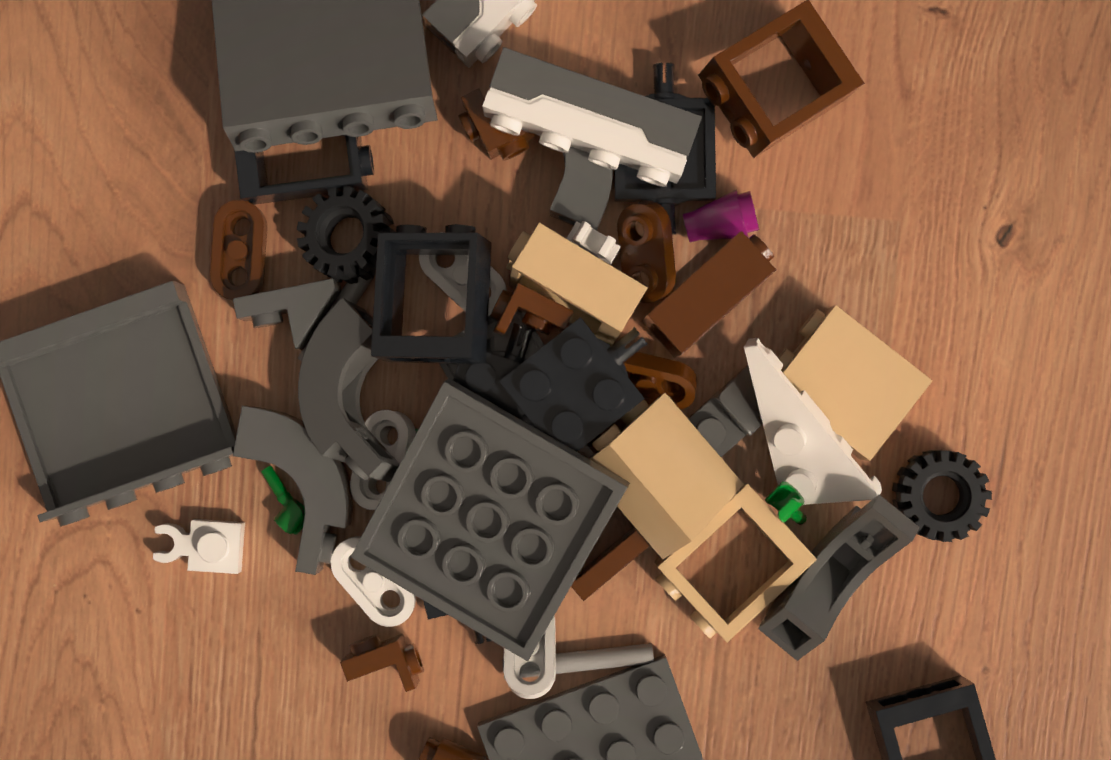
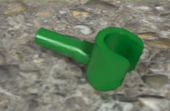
[261,466,305,535]
[764,481,807,525]

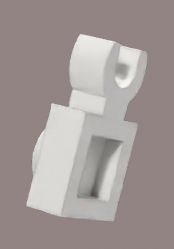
[567,221,620,265]
[153,519,245,574]

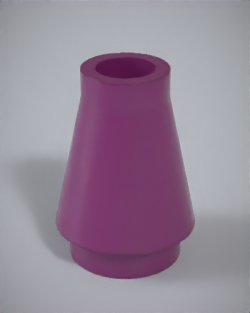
[683,189,759,243]

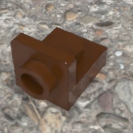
[489,283,574,336]

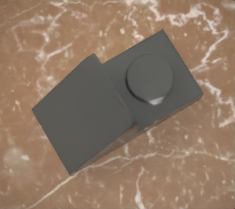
[233,279,341,350]
[688,365,762,457]

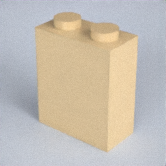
[778,305,933,461]
[589,393,744,559]

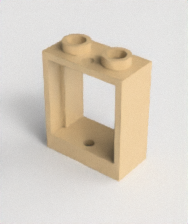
[506,223,648,347]
[654,482,817,642]

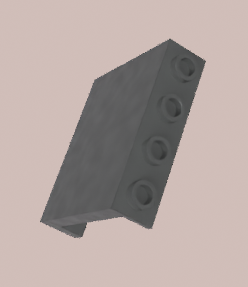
[212,0,438,153]
[0,281,237,527]

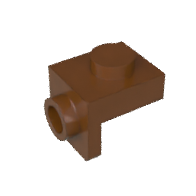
[458,88,534,161]
[340,634,424,692]

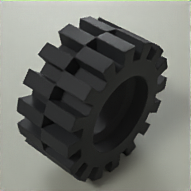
[297,186,396,284]
[892,450,992,542]

